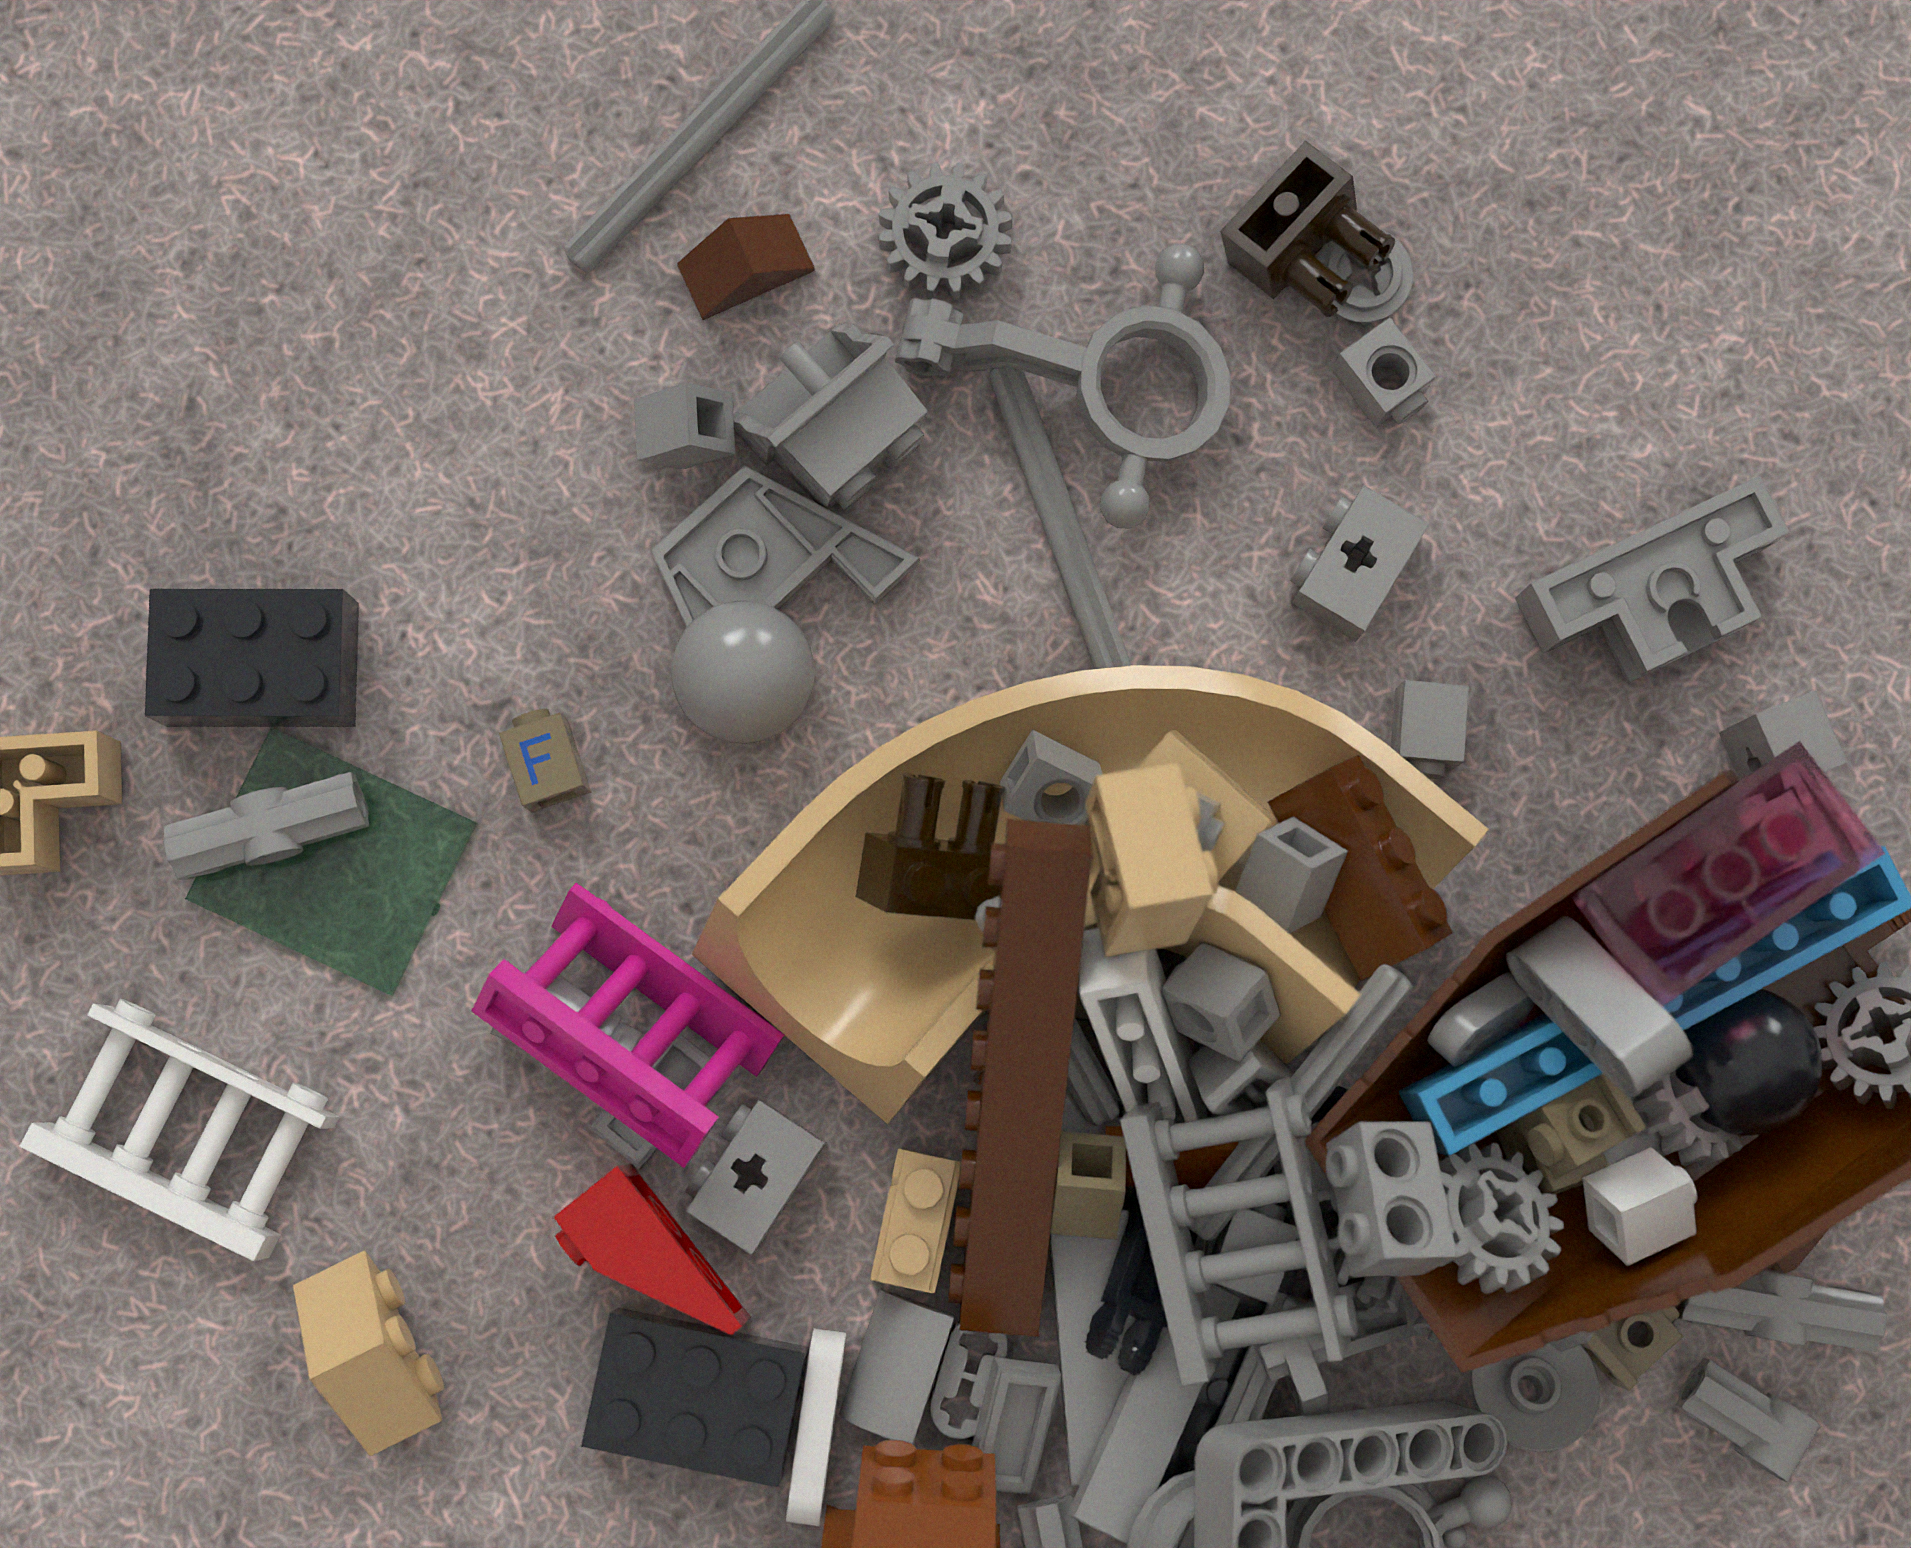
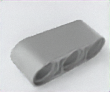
[1506,916,1692,1097]

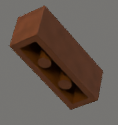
[1268,755,1453,981]

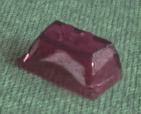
[1572,741,1885,1007]

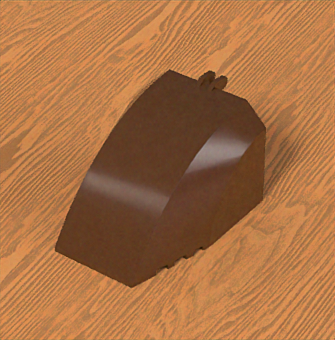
[1304,770,1911,1373]

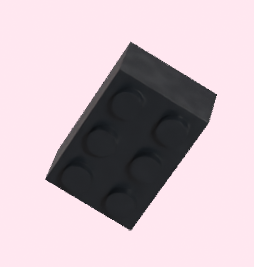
[145,589,359,727]
[581,1308,809,1487]

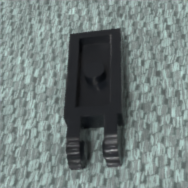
[1085,1194,1198,1376]

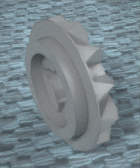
[1317,230,1413,326]

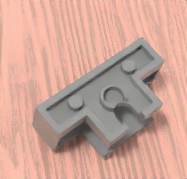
[1515,476,1790,683]

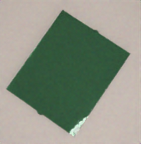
[185,727,477,996]

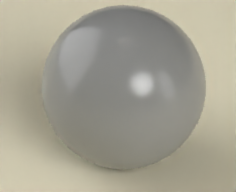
[671,601,815,744]

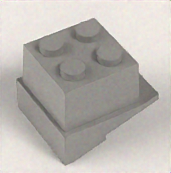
[733,323,928,511]

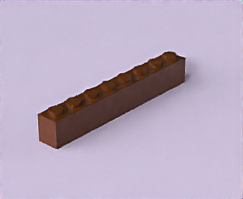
[948,819,1092,1337]

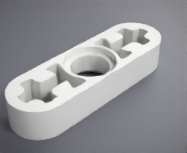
[786,1328,846,1526]

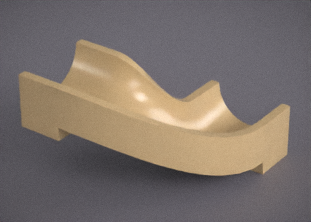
[692,665,1489,1124]

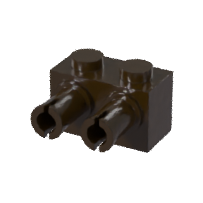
[1220,140,1395,317]
[855,774,1005,920]

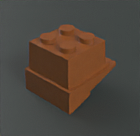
[821,1440,1000,1548]

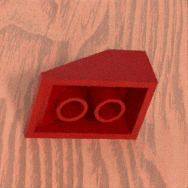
[553,1164,751,1335]

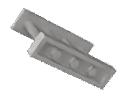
[1120,1077,1358,1386]

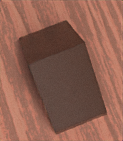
[677,214,815,320]

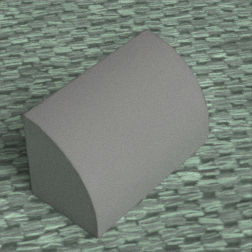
[839,1289,954,1444]

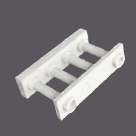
[19,999,340,1261]

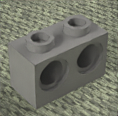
[1326,1122,1457,1277]

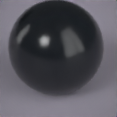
[1675,989,1823,1136]

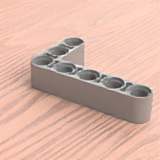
[1194,1400,1507,1548]

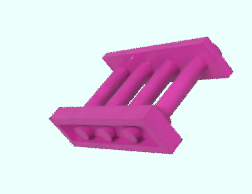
[471,882,785,1168]

